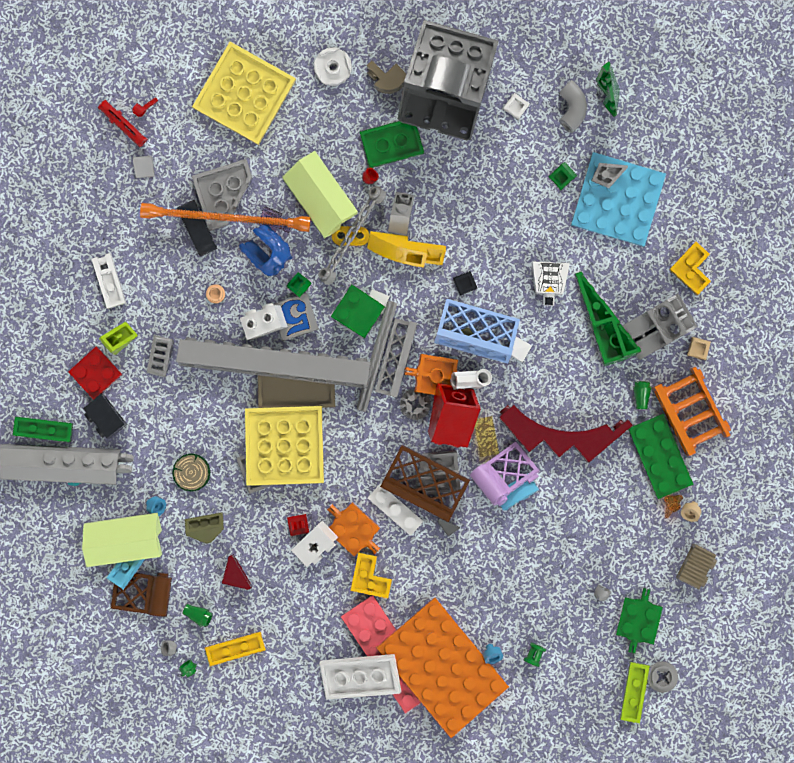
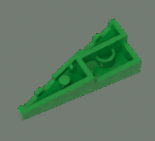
[595,61,620,117]
[575,271,641,366]

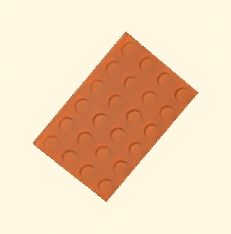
[376,597,509,738]

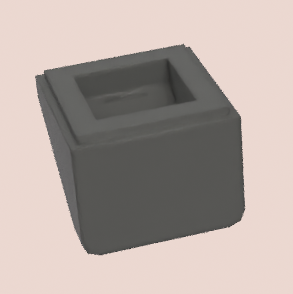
[437,518,460,536]

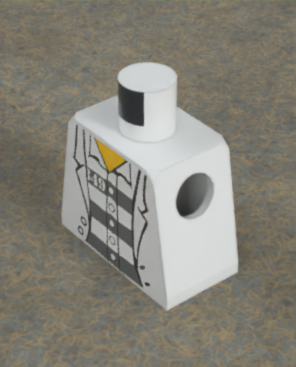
[532,262,570,306]

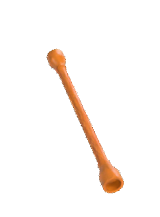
[140,203,311,232]

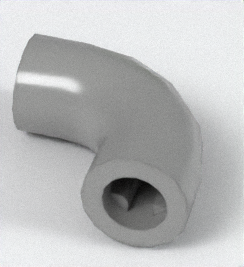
[559,80,587,133]

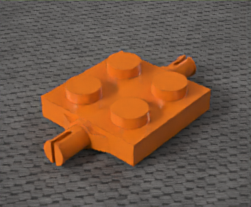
[404,354,458,395]
[327,502,381,557]

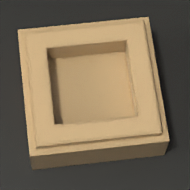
[687,337,711,360]

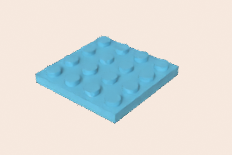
[571,152,666,247]

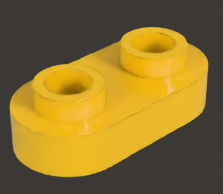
[331,226,369,246]

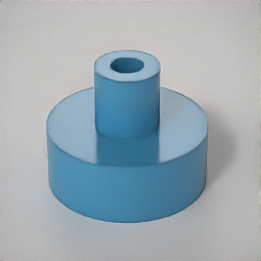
[146,496,166,516]
[483,644,503,664]

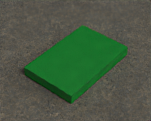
[360,121,424,168]

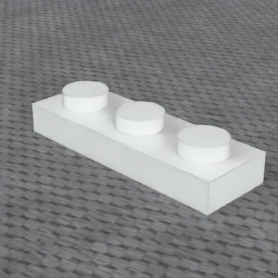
[368,484,423,536]

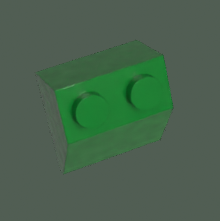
[331,284,385,339]

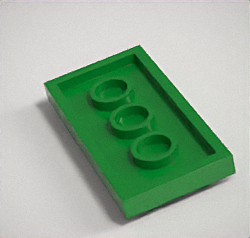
[628,414,694,499]

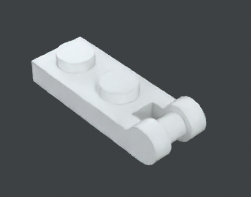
[92,253,126,309]

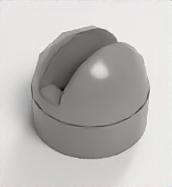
[594,585,611,601]
[161,640,177,656]

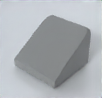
[133,156,155,178]

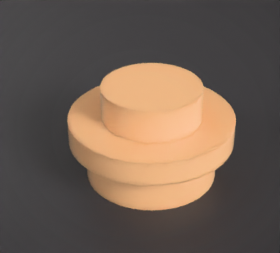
[206,284,225,304]

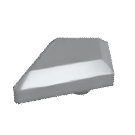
[592,163,628,188]

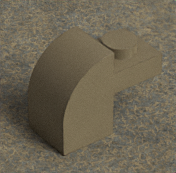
[366,60,406,94]

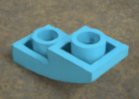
[501,477,539,511]

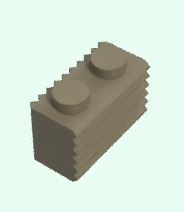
[676,544,717,589]

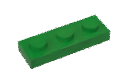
[13,416,74,442]

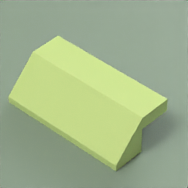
[282,151,358,239]
[82,513,162,567]

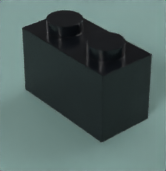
[83,394,128,439]

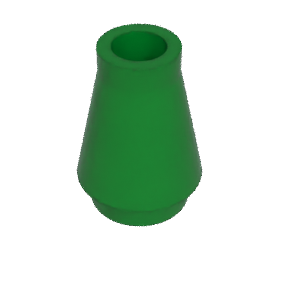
[633,381,652,409]
[182,604,213,627]

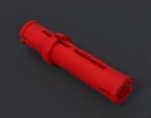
[98,100,148,148]

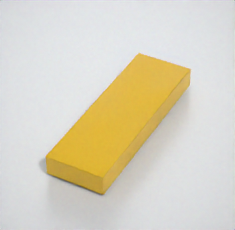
[205,631,266,666]

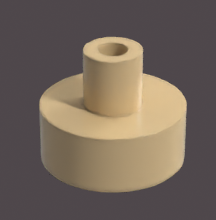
[681,501,702,522]

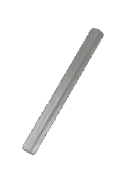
[357,301,397,412]

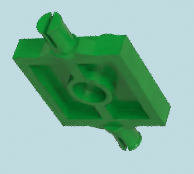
[616,588,663,654]

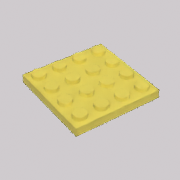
[192,42,296,145]
[245,406,324,486]

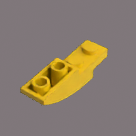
[367,231,446,268]

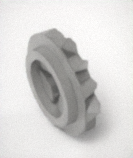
[400,389,431,420]
[647,661,678,693]

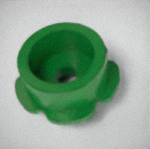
[179,659,197,677]

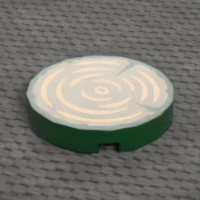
[172,453,211,492]

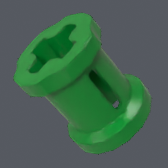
[523,642,547,667]

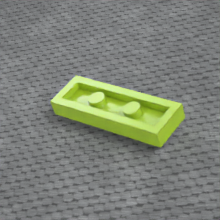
[620,662,650,724]

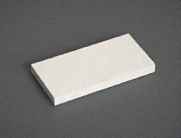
[319,654,401,700]

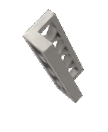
[375,318,417,398]

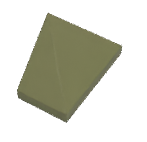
[185,512,224,544]

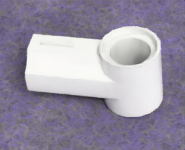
[450,369,492,390]

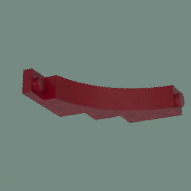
[498,405,633,463]

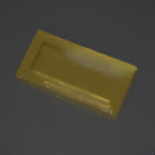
[475,416,499,457]

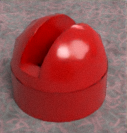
[362,168,379,185]

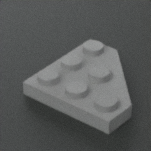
[192,159,252,231]

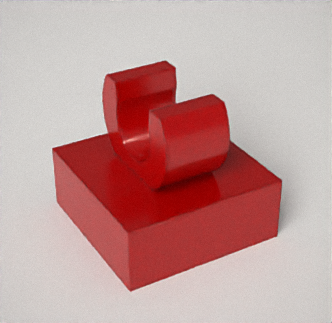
[287,514,310,536]

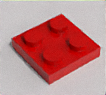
[68,346,123,400]

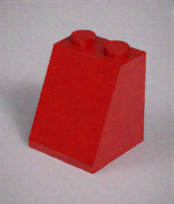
[428,383,481,448]

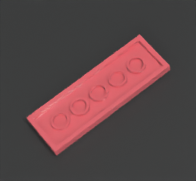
[341,595,421,713]

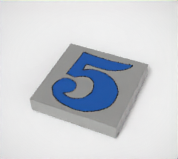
[273,293,319,341]

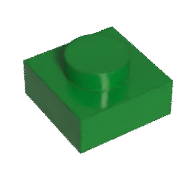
[286,272,312,298]

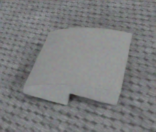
[419,450,461,495]

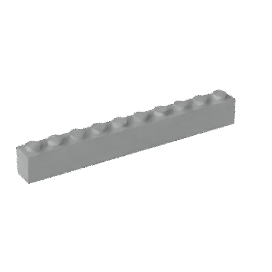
[176,337,371,389]

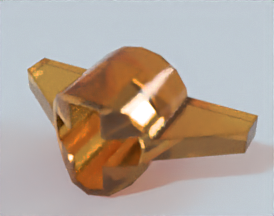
[664,495,683,518]

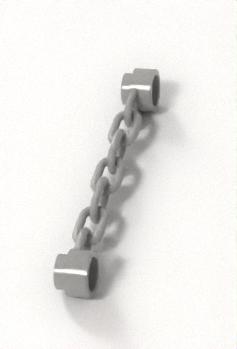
[318,186,386,285]

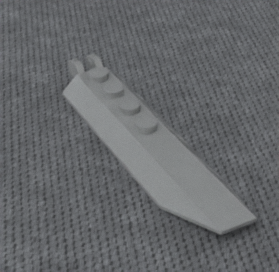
[0,444,134,485]

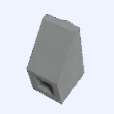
[388,192,415,236]

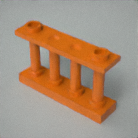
[652,367,731,456]

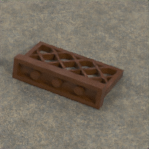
[380,445,470,522]

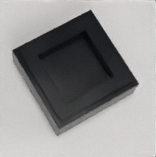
[453,271,478,296]

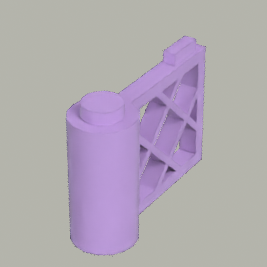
[470,442,539,506]

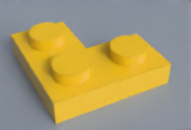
[669,241,711,295]
[350,552,392,599]

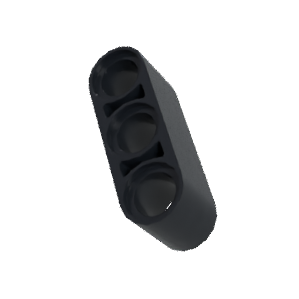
[177,200,218,257]

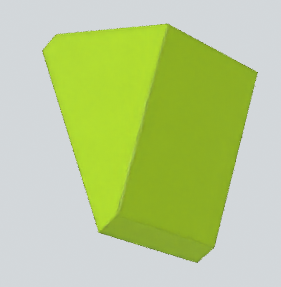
[99,321,138,355]

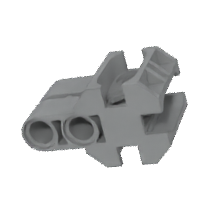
[623,293,698,360]

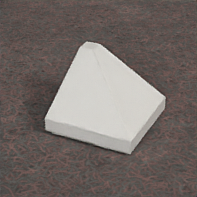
[511,337,532,362]

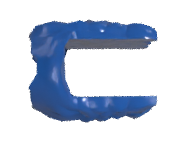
[239,224,293,276]

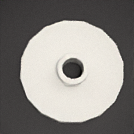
[314,47,352,86]

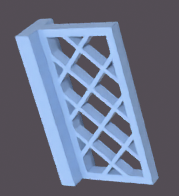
[434,299,520,364]

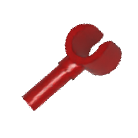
[132,97,158,117]

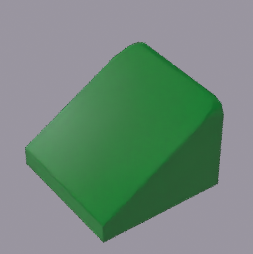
[548,162,577,190]

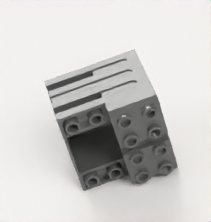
[397,20,498,141]

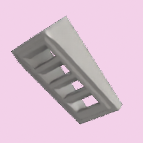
[147,335,174,377]

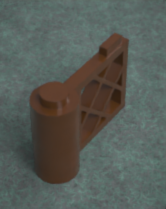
[110,572,172,617]

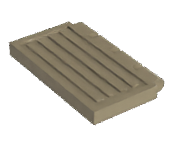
[258,375,335,408]

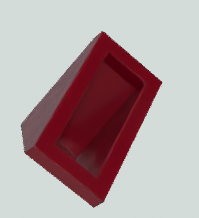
[222,554,253,590]

